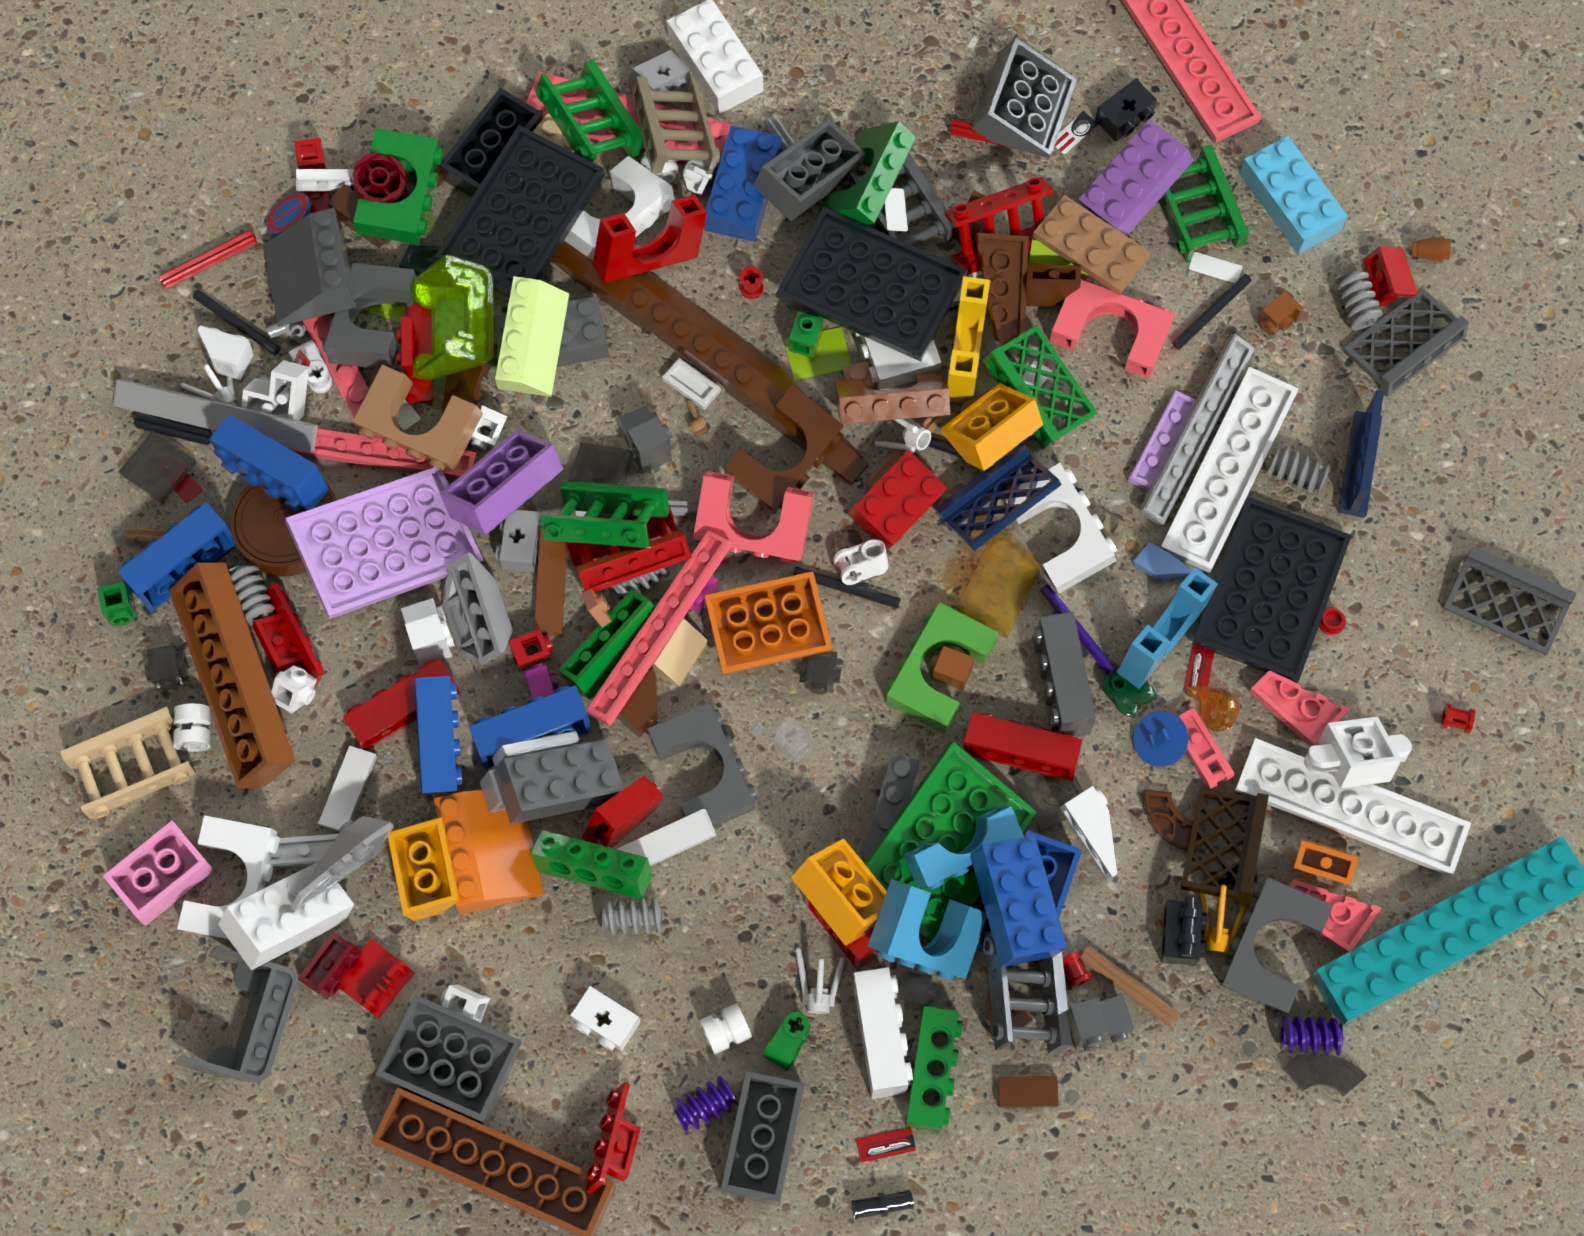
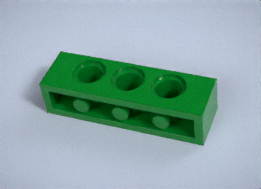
[531,830,653,899]
[906,1006,963,1133]

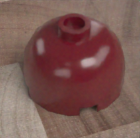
[352,153,406,203]

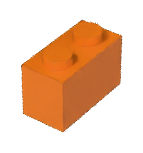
[1294,838,1359,885]

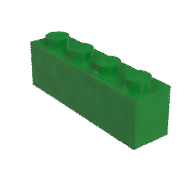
[558,589,655,700]

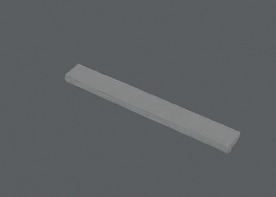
[1139,334,1255,526]
[114,379,318,453]

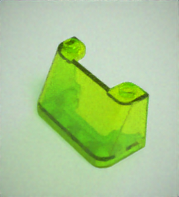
[413,255,494,380]

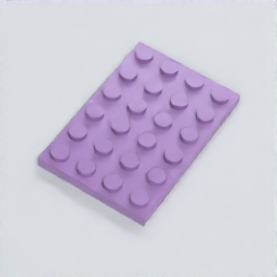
[285,467,484,620]

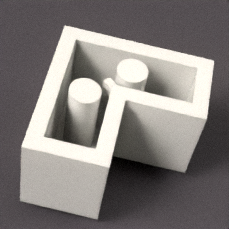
[241,360,309,421]
[401,598,455,667]

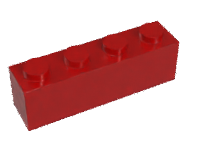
[343,658,460,751]
[963,713,1083,781]

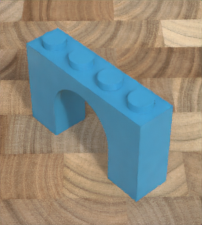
[1117,567,1218,689]
[868,879,987,981]

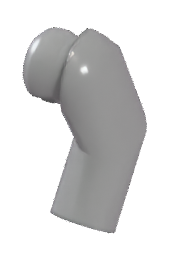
[266,322,306,339]

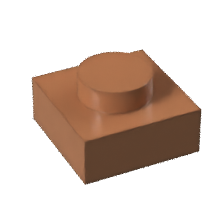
[842,360,875,389]
[581,588,611,627]

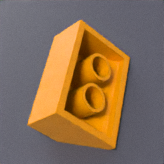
[941,383,1043,471]
[388,817,460,921]
[791,839,887,946]

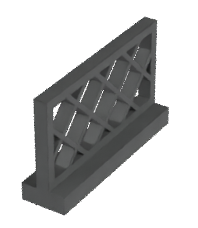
[1343,288,1469,397]
[1443,547,1577,655]

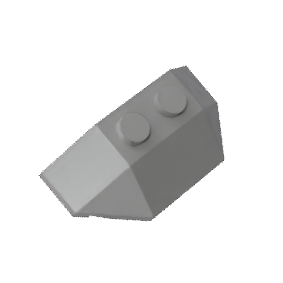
[443,553,513,665]

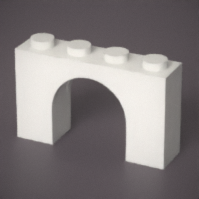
[564,156,675,261]
[854,332,941,390]
[1005,463,1118,594]
[177,815,279,940]

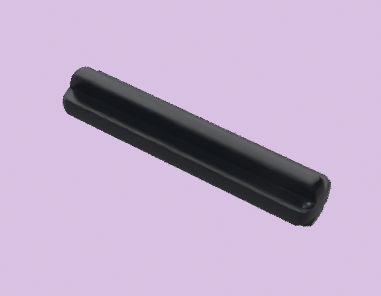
[133,412,213,445]

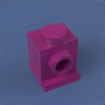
[524,663,559,698]

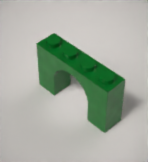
[818,121,916,225]
[353,128,443,244]

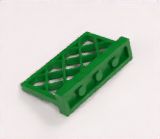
[983,325,1098,449]

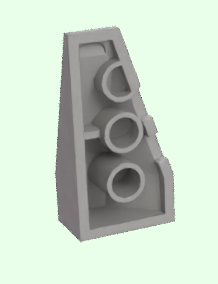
[290,816,394,912]

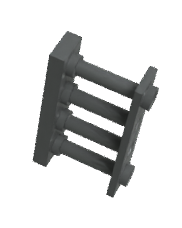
[847,153,956,246]
[983,932,1072,1054]

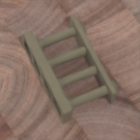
[631,76,720,174]

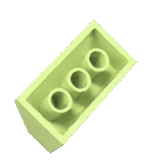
[495,276,569,397]

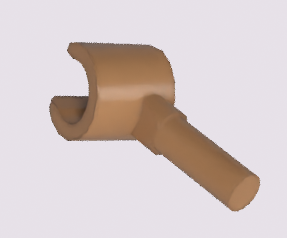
[686,400,707,437]

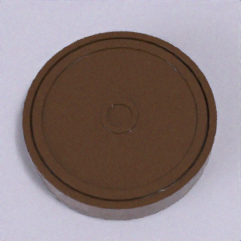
[230,481,337,576]

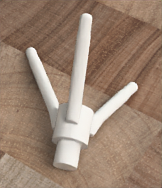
[180,364,237,406]

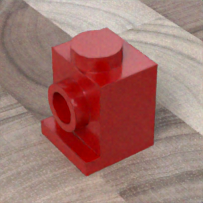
[509,629,554,672]

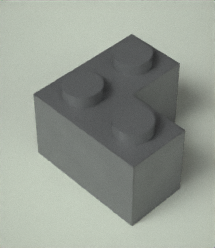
[618,405,674,474]
[1068,995,1134,1052]

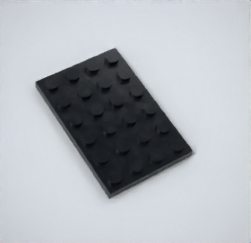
[435,125,607,299]
[776,207,968,362]
[1192,497,1352,683]

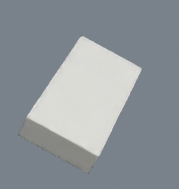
[662,358,721,410]

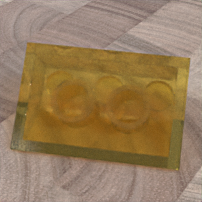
[958,535,1042,638]

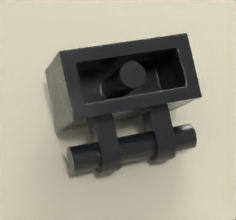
[1161,897,1207,966]

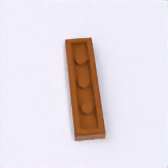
[534,528,567,636]

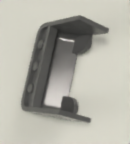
[175,946,298,1083]

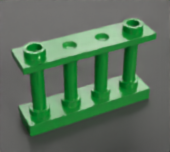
[535,60,644,162]
[1160,144,1249,263]
[540,481,670,548]

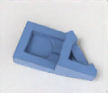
[1133,542,1192,584]

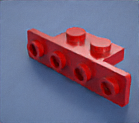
[397,303,433,404]
[252,582,323,687]
[586,1082,641,1193]

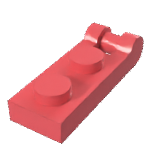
[1178,708,1234,789]

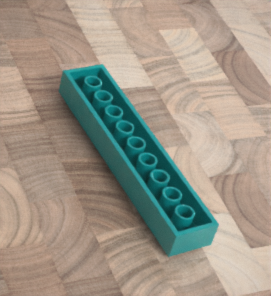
[1310,836,1584,1027]

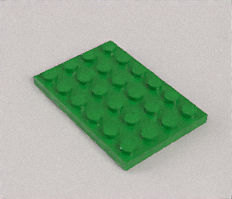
[864,742,1037,943]

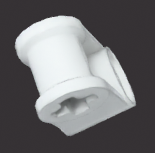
[288,339,333,393]
[833,539,889,585]

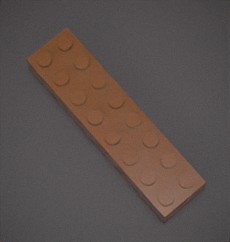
[169,563,295,789]
[371,1087,616,1236]

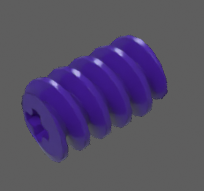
[1279,1015,1343,1056]
[674,1075,739,1135]

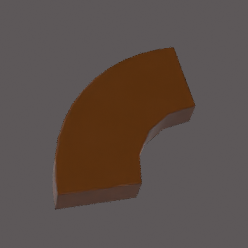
[1142,789,1198,853]

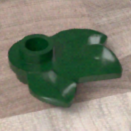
[1102,672,1156,717]

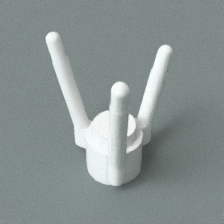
[874,418,931,453]
[796,947,846,1014]

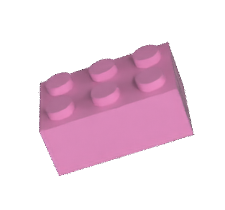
[103,821,214,926]

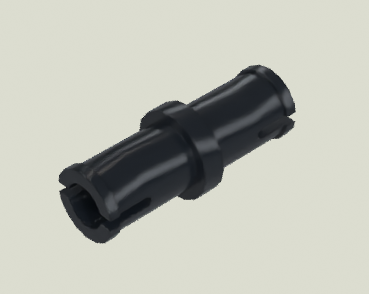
[851,1189,914,1220]

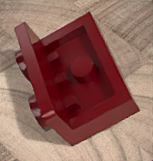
[298,932,362,1000]

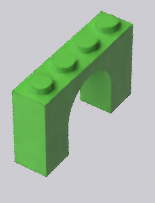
[884,602,999,734]

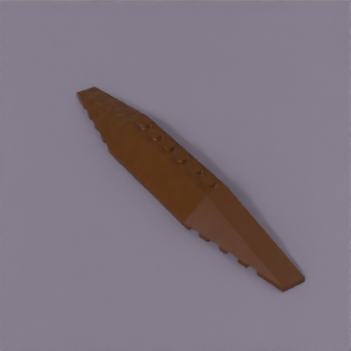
[551,241,869,485]

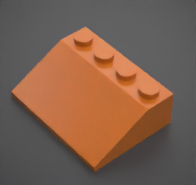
[704,571,833,675]
[434,790,545,915]

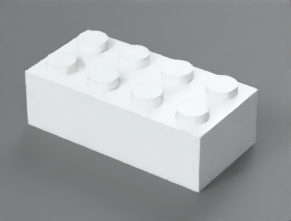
[667,0,763,114]
[218,861,354,970]
[853,967,913,1099]

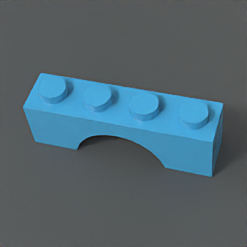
[903,806,1024,890]

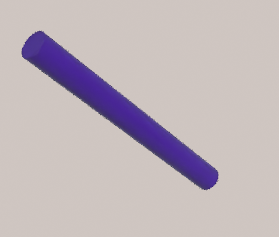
[1040,584,1117,674]

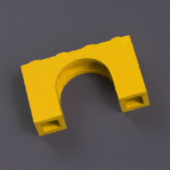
[948,276,990,404]

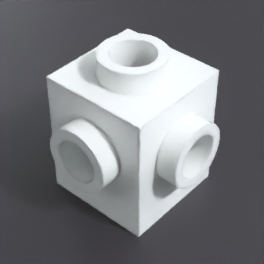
[271,666,317,713]

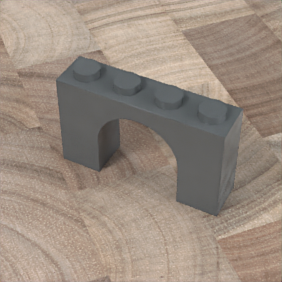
[322,263,419,369]
[647,703,758,827]
[1219,877,1333,1015]

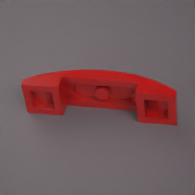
[294,138,330,214]

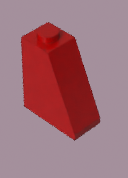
[582,775,663,848]

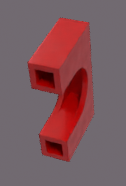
[592,194,707,283]

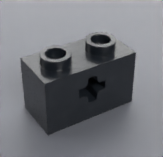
[1095,78,1157,141]

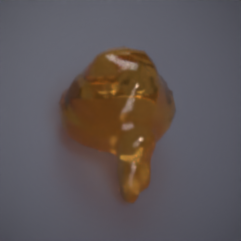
[1185,686,1240,732]

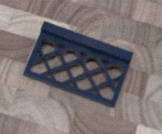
[1338,390,1384,518]
[935,443,1062,551]

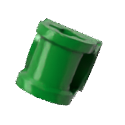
[762,1012,810,1071]

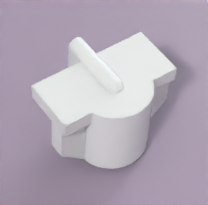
[682,160,720,197]

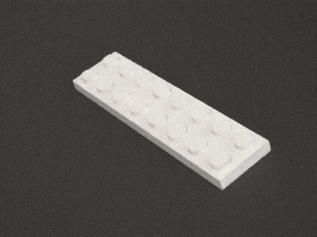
[1161,367,1299,573]
[1235,738,1471,877]

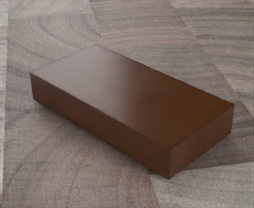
[998,1076,1059,1108]

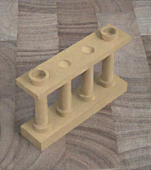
[60,707,196,819]

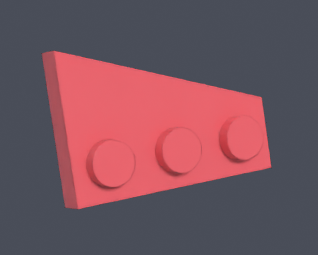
[1249,670,1351,747]
[1289,879,1382,954]

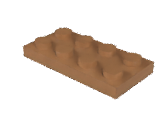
[1033,195,1151,295]

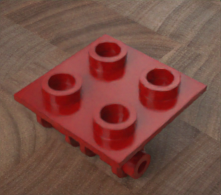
[340,938,415,1019]

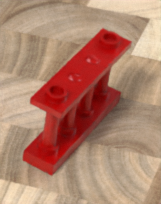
[944,177,1053,275]
[566,506,692,592]

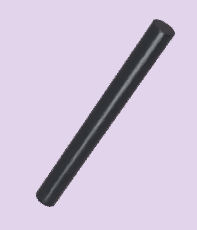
[1172,274,1252,350]
[193,290,281,355]
[793,566,901,609]

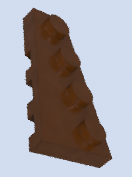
[974,233,1029,344]
[441,341,497,417]

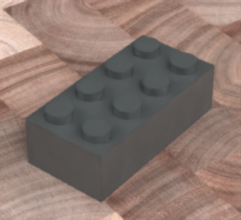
[753,119,867,221]
[492,296,609,367]
[1032,612,1096,737]
[493,739,624,824]
[721,1071,804,1206]

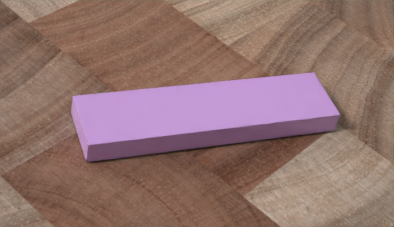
[1128,390,1196,491]

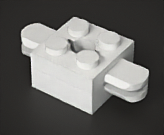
[1304,716,1412,789]

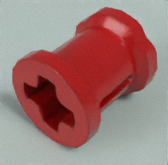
[739,266,763,299]
[1441,703,1476,734]
[1063,951,1093,990]

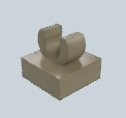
[1100,512,1129,548]

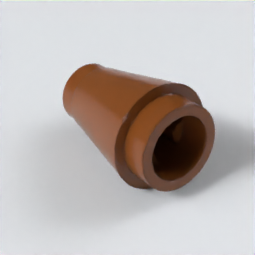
[1412,236,1451,263]

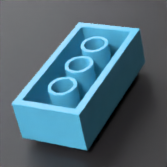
[1240,136,1348,254]

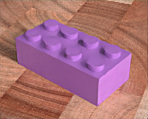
[1079,119,1193,236]
[440,429,563,535]

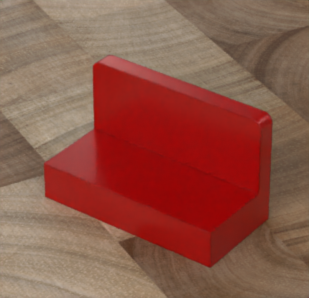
[1362,246,1418,306]

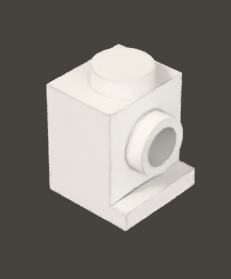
[471,405,507,451]
[440,985,490,1023]

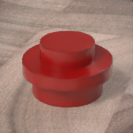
[1319,608,1346,635]

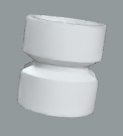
[173,703,211,752]
[699,1003,752,1055]

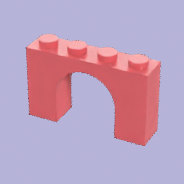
[1050,279,1175,379]
[693,471,815,563]

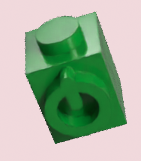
[788,311,824,358]
[97,581,138,626]

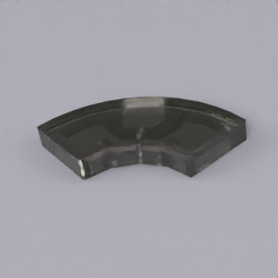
[1283,1054,1367,1096]

